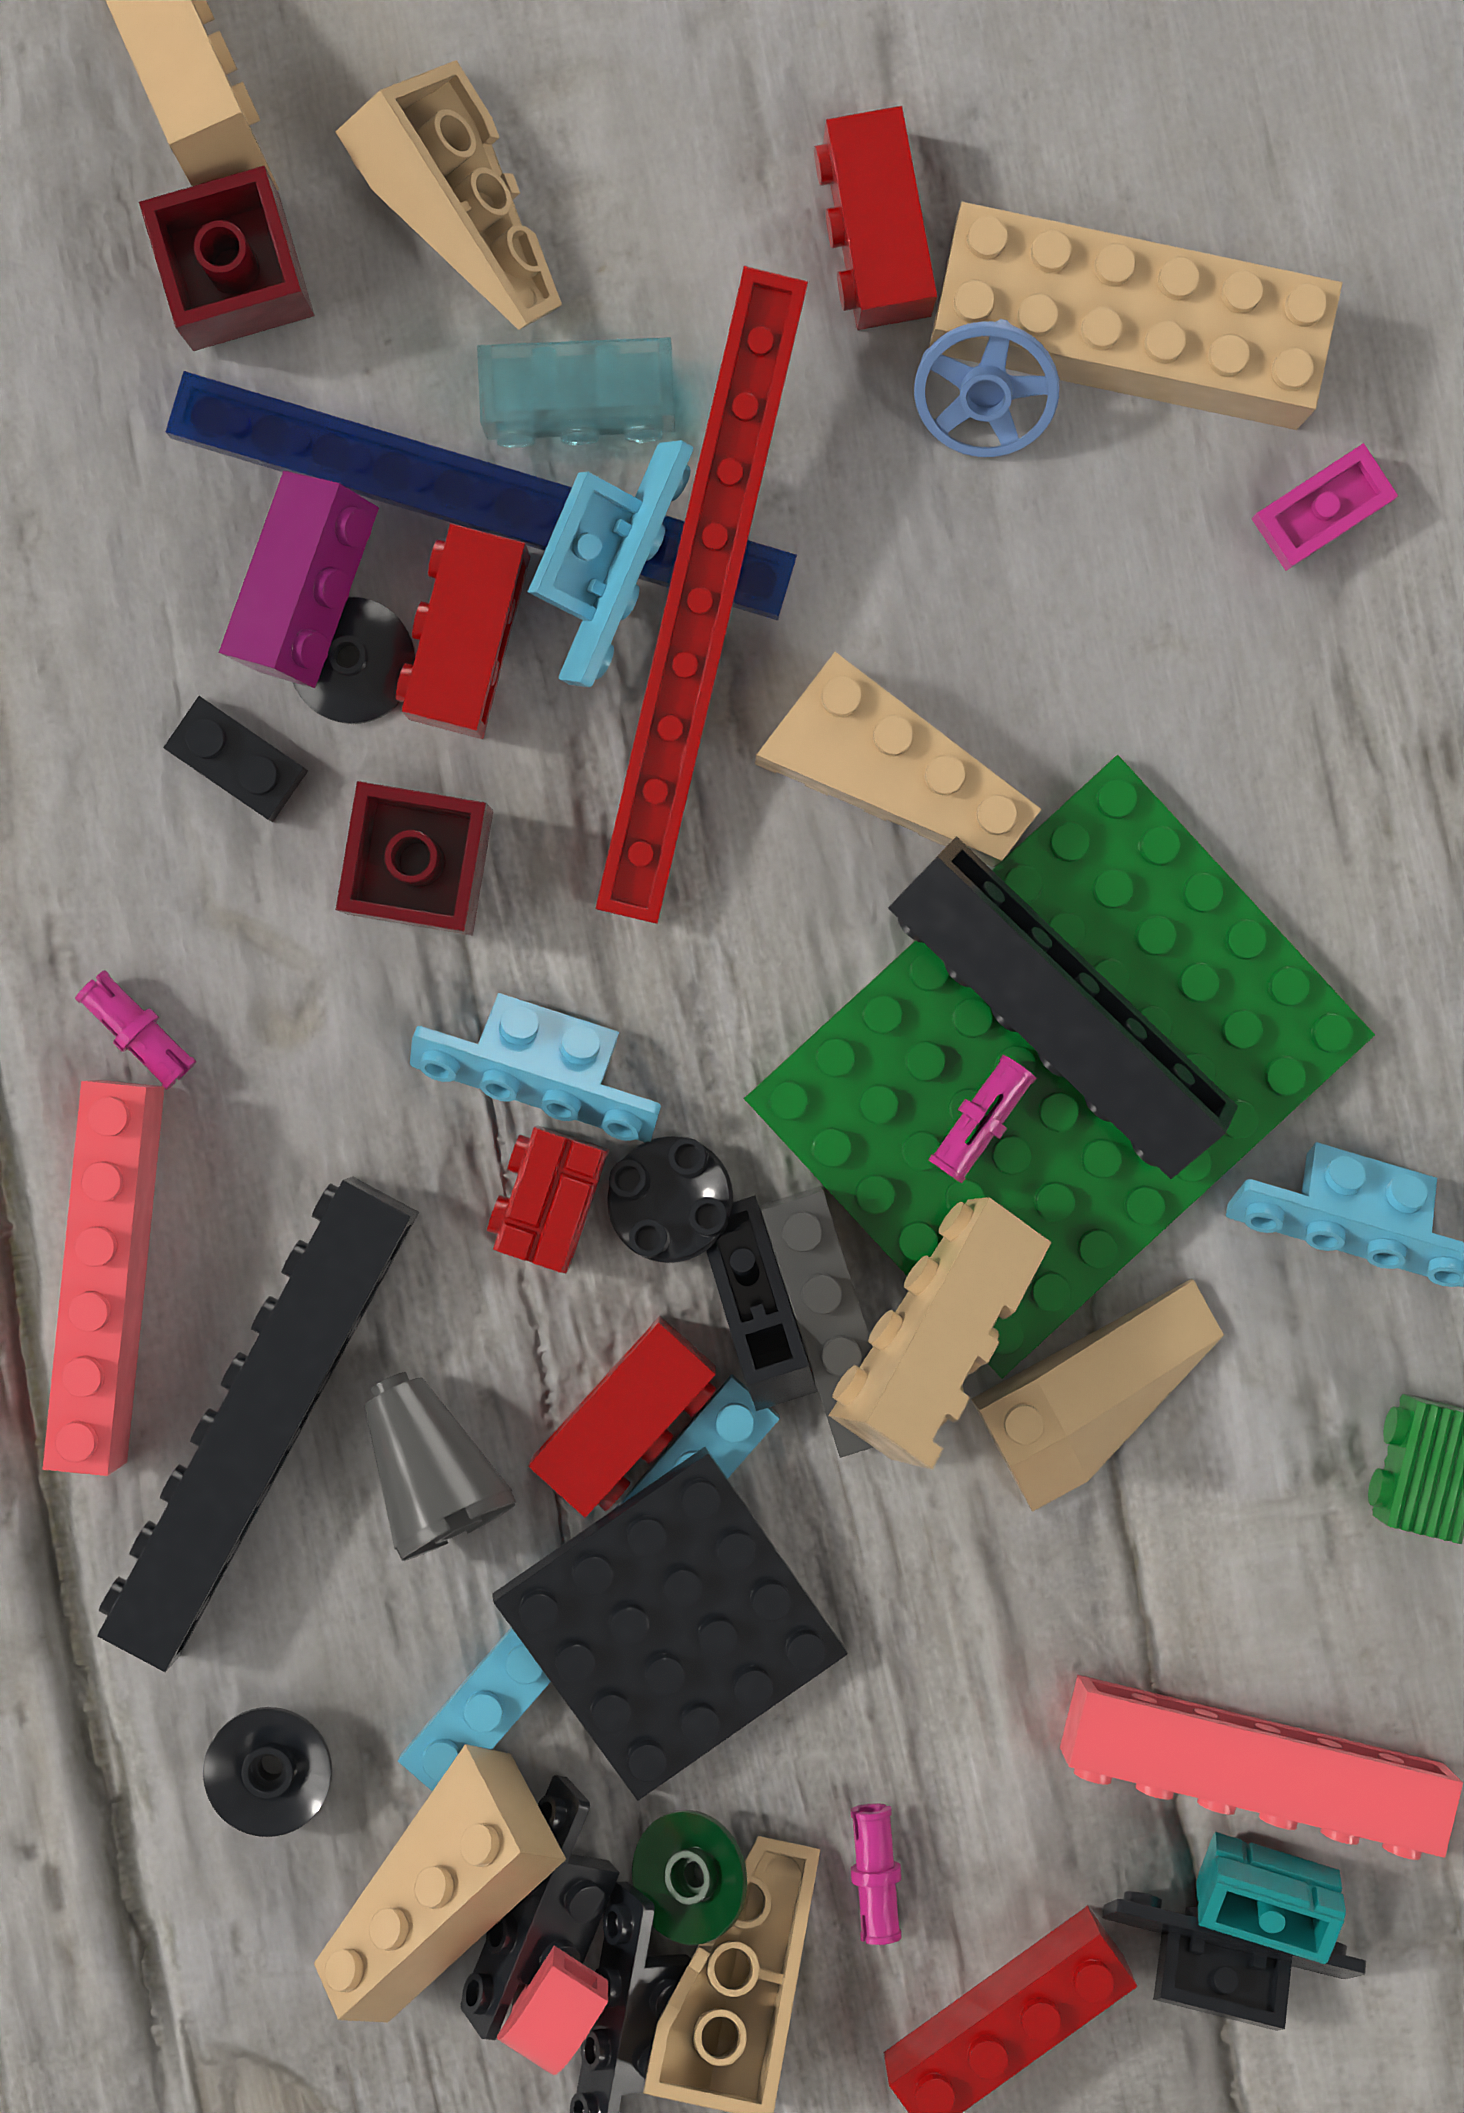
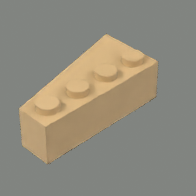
[105,0,279,190]
[755,652,1041,867]
[829,1197,1051,1469]
[314,1744,566,2023]

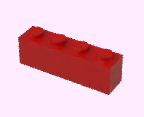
[883,1905,1138,2113]

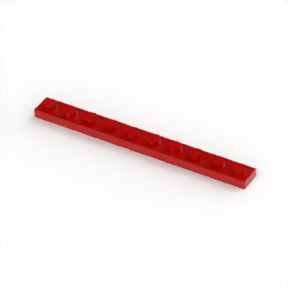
[595,266,808,924]

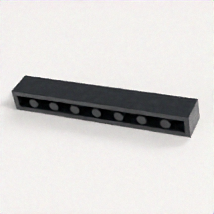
[97,1176,419,1672]

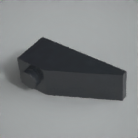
[706,1195,817,1411]

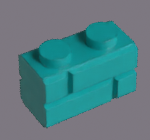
[1196,1832,1346,1964]

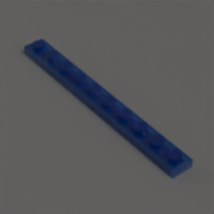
[165,371,797,621]

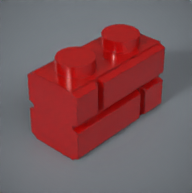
[487,1126,610,1274]

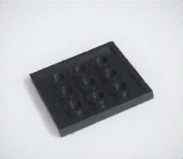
[492,1447,848,1801]

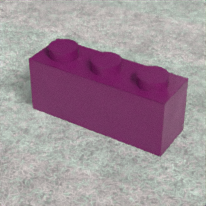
[218,470,379,688]

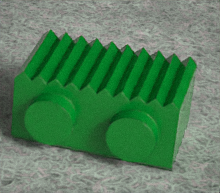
[1368,1394,1464,1544]

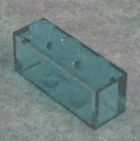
[477,337,676,448]

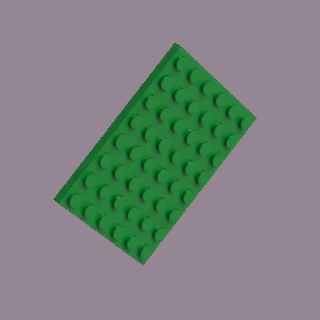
[743,755,1375,1379]

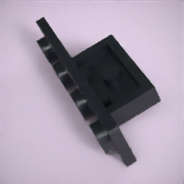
[460,1775,620,2040]
[570,1881,692,2113]
[1102,1891,1366,2031]

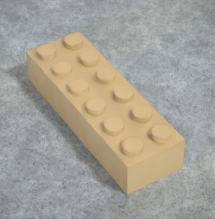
[929,201,1343,430]

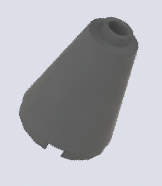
[364,1372,516,1561]

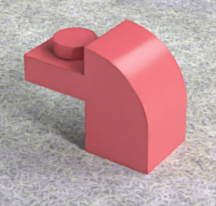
[497,1946,608,2076]

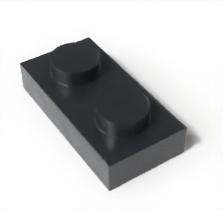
[163,696,308,822]

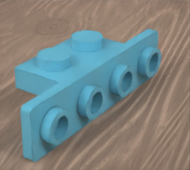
[528,440,693,687]
[410,993,661,1142]
[1226,1142,1464,1287]

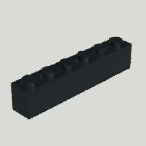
[888,836,1238,1179]

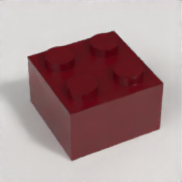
[139,165,315,351]
[335,781,494,936]

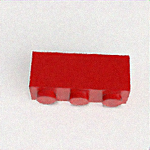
[814,106,937,330]
[396,523,531,739]
[528,1316,717,1518]

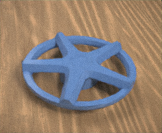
[914,319,1060,457]

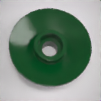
[632,1810,747,1945]

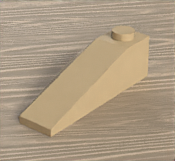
[335,60,562,330]
[971,1279,1224,1512]
[643,1836,820,2113]

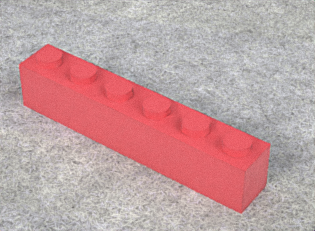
[42,1080,165,1476]
[1060,1674,1463,1860]

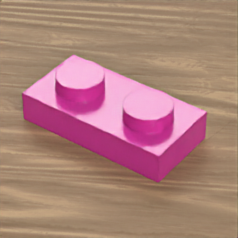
[1251,443,1398,571]

